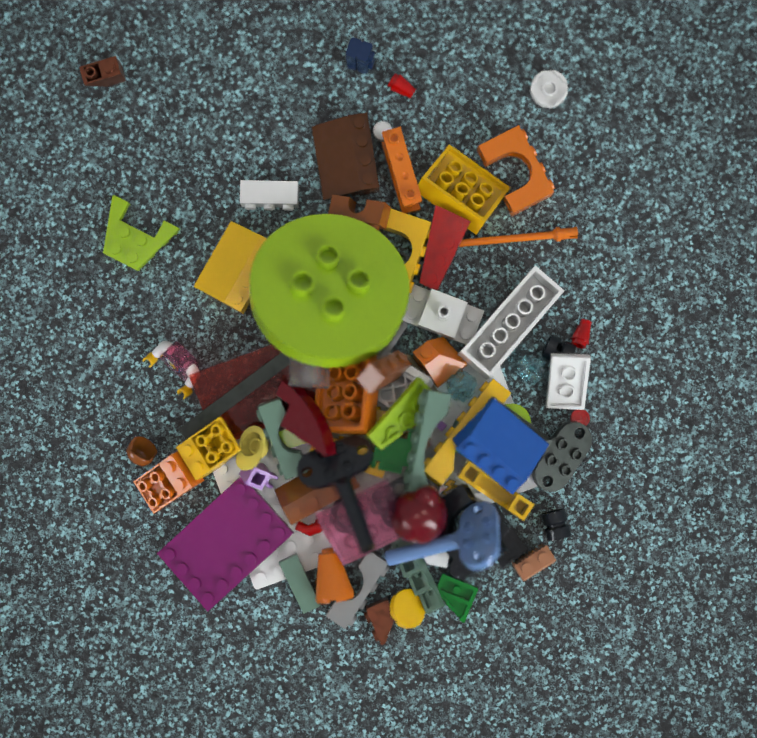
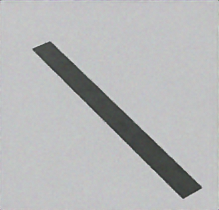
[178,352,295,440]

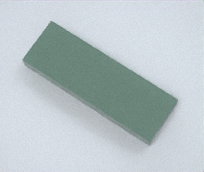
[279,553,321,614]

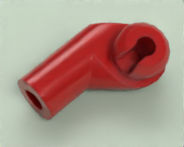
[295,519,324,536]

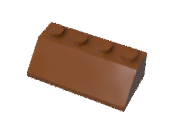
[274,470,360,525]

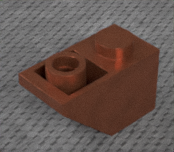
[79,56,126,87]
[364,597,395,646]

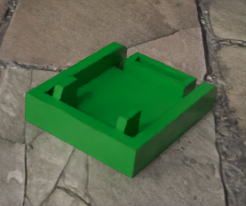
[371,428,415,474]

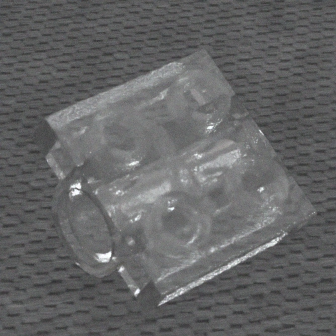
[289,357,330,389]

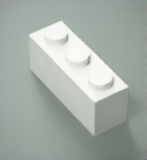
[240,180,299,211]

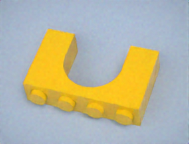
[384,209,432,293]

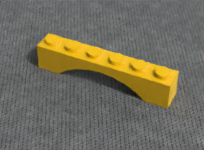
[424,379,511,487]

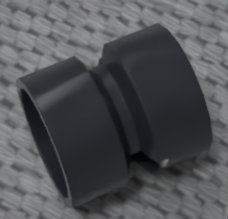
[541,334,576,361]
[540,508,572,541]

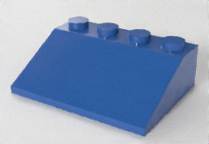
[453,397,549,495]

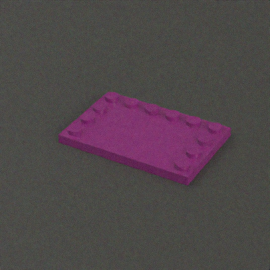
[157,477,294,611]

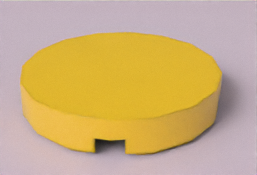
[390,589,425,629]

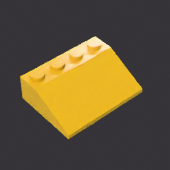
[418,144,511,235]
[193,221,267,314]

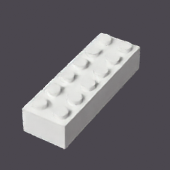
[457,265,564,380]

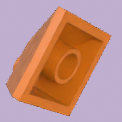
[413,337,468,388]

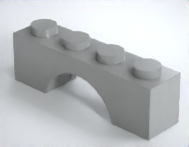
[326,551,389,629]

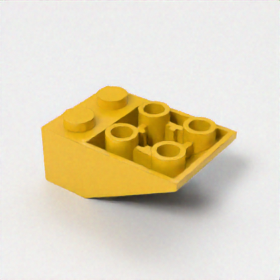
[176,416,241,480]

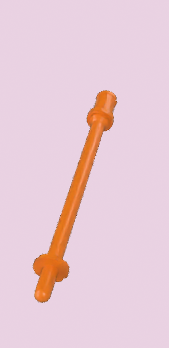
[426,227,578,247]

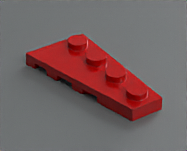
[420,205,471,291]

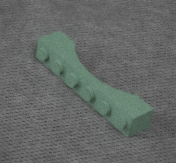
[400,388,451,497]

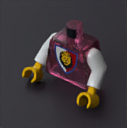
[143,341,200,399]

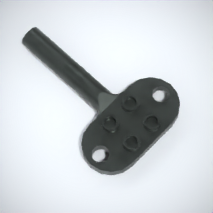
[485,397,592,492]

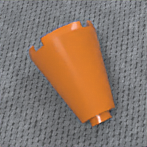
[315,547,354,604]

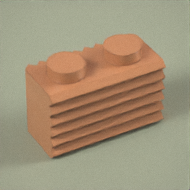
[512,543,556,582]

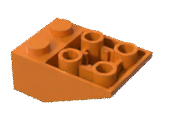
[133,451,205,514]

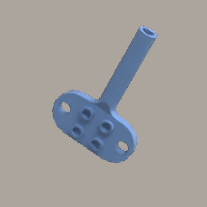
[385,501,500,570]

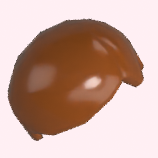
[126,436,157,466]

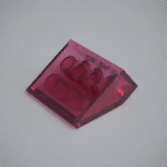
[315,478,400,566]

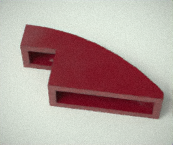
[276,381,336,456]

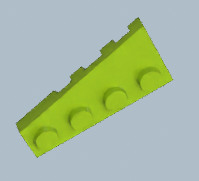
[365,377,431,450]

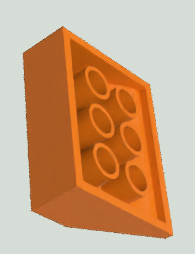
[315,355,378,435]

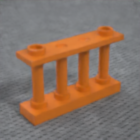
[381,126,422,214]

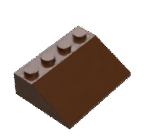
[312,112,379,201]

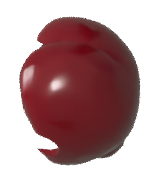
[391,485,447,544]

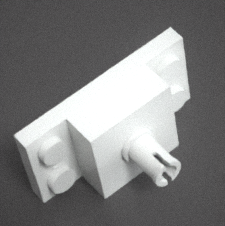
[402,285,484,345]

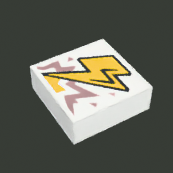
[437,477,462,496]

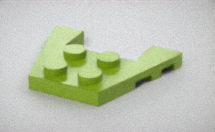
[103,195,180,271]

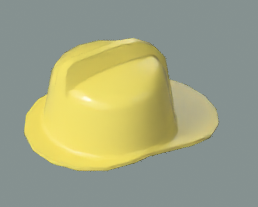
[236,426,269,471]

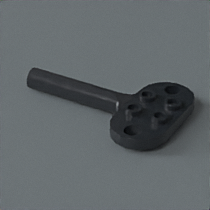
[297,435,376,554]

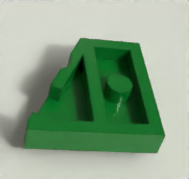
[437,572,479,623]

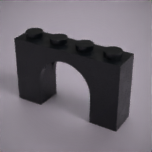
[438,484,509,578]

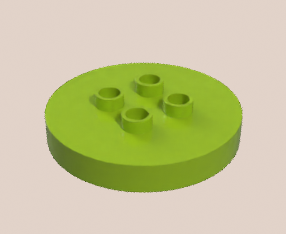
[250,214,410,367]

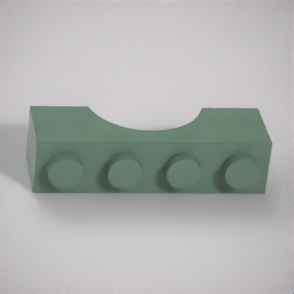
[256,397,308,480]

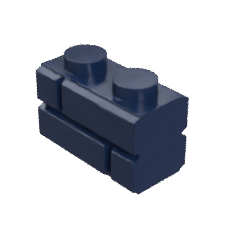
[346,37,376,74]

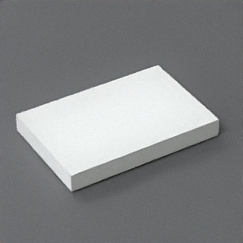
[545,353,591,410]

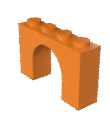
[477,125,555,217]

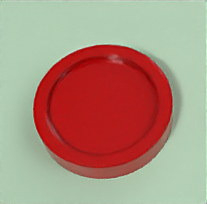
[570,409,590,426]

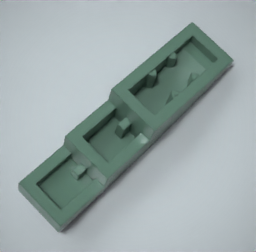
[391,537,445,614]

